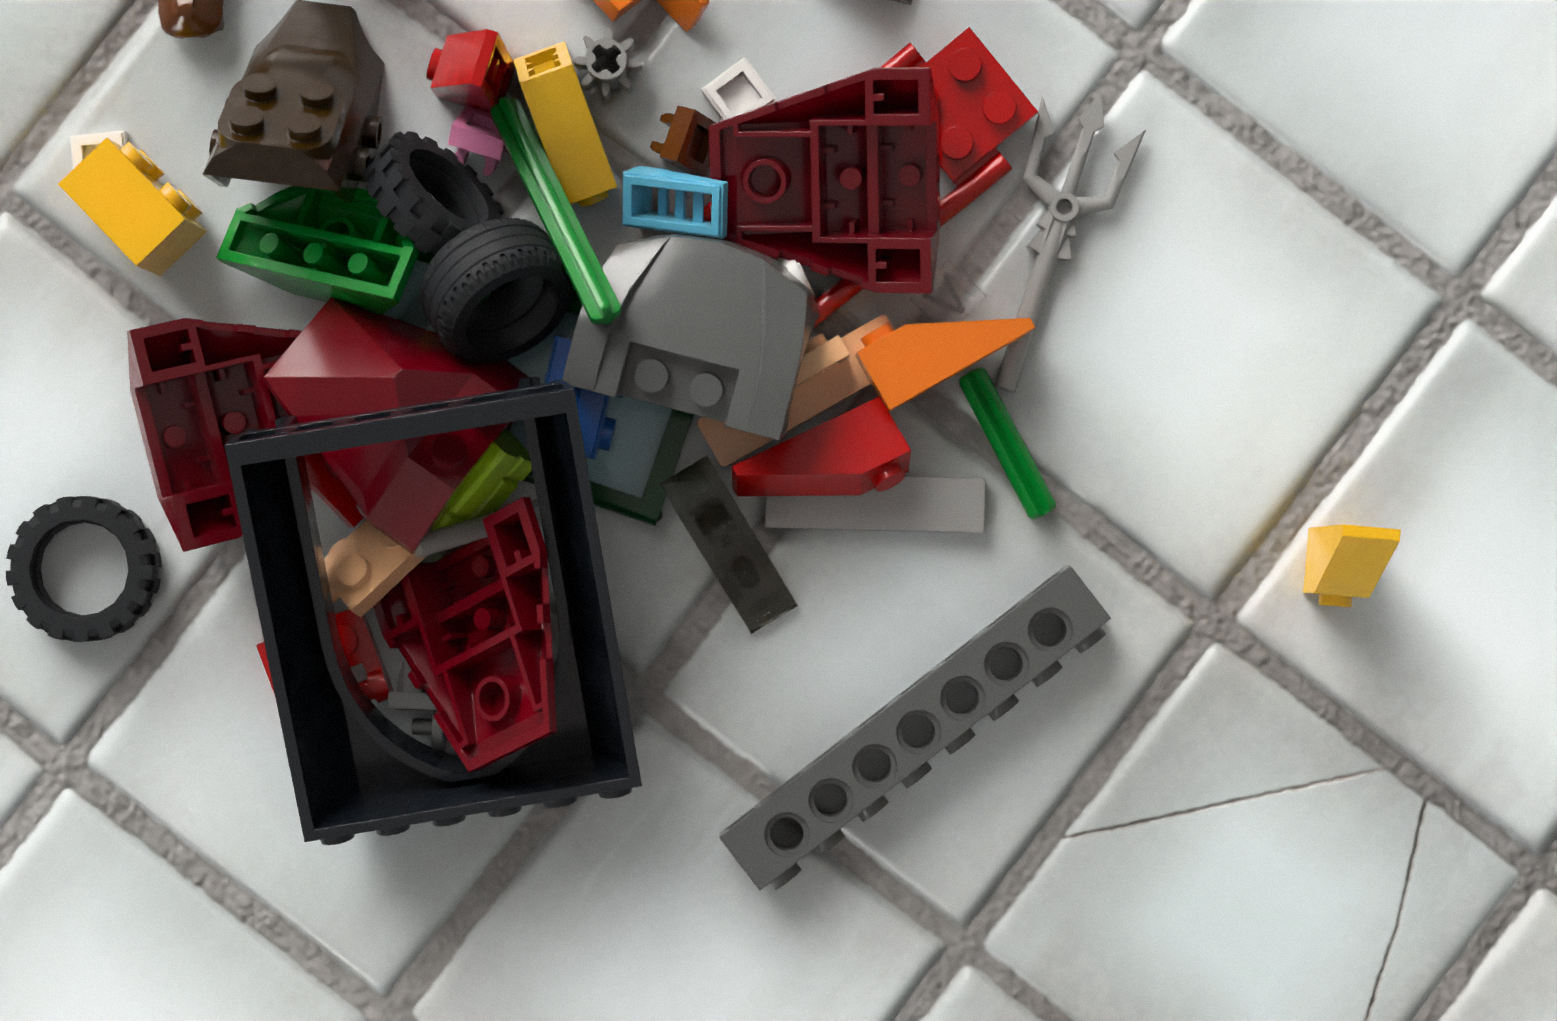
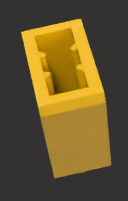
[514,41,617,207]

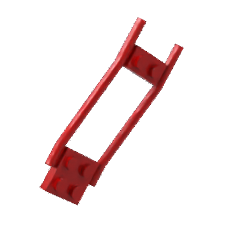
[671,27,1038,330]

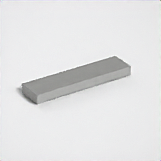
[765,476,985,533]

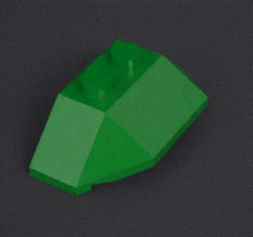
[216,186,419,315]

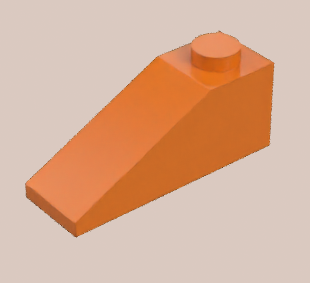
[855,318,1036,412]

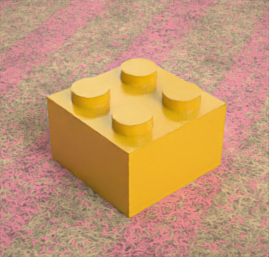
[58,138,208,276]

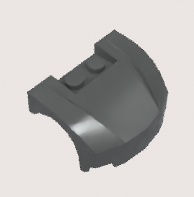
[562,233,820,440]

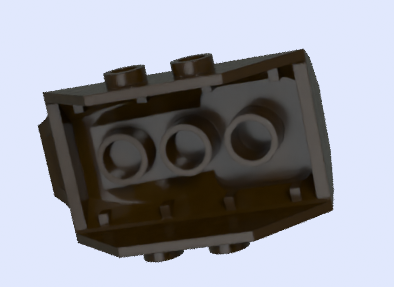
[202,0,384,203]

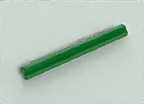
[490,96,622,326]

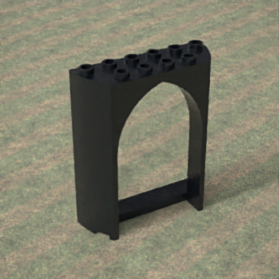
[224,377,642,845]

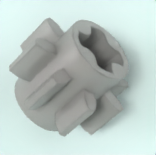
[573,28,643,101]

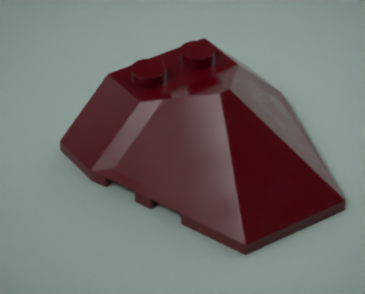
[708,67,940,294]
[263,297,529,554]
[127,318,312,552]
[373,497,557,772]

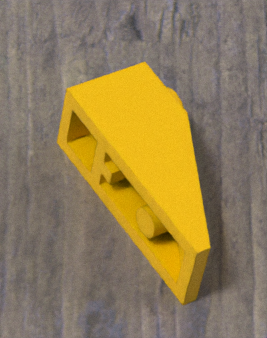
[1303,524,1401,608]

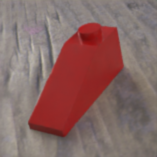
[426,29,515,113]
[732,396,911,497]

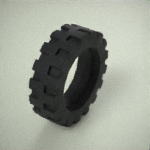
[364,131,504,256]
[6,496,162,642]

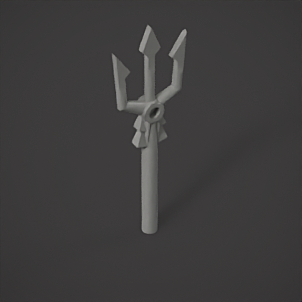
[994,91,1146,393]

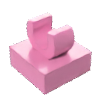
[448,106,507,176]

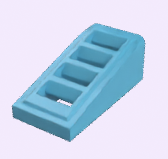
[622,166,728,239]

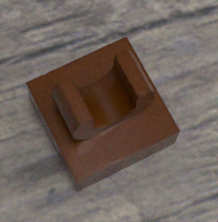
[650,105,716,177]

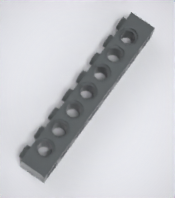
[719,566,1111,891]

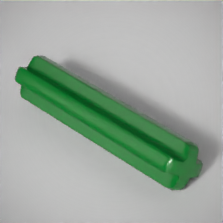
[959,367,1056,519]

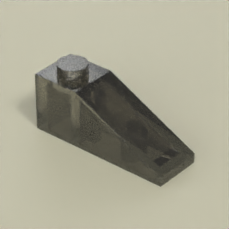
[660,455,798,634]

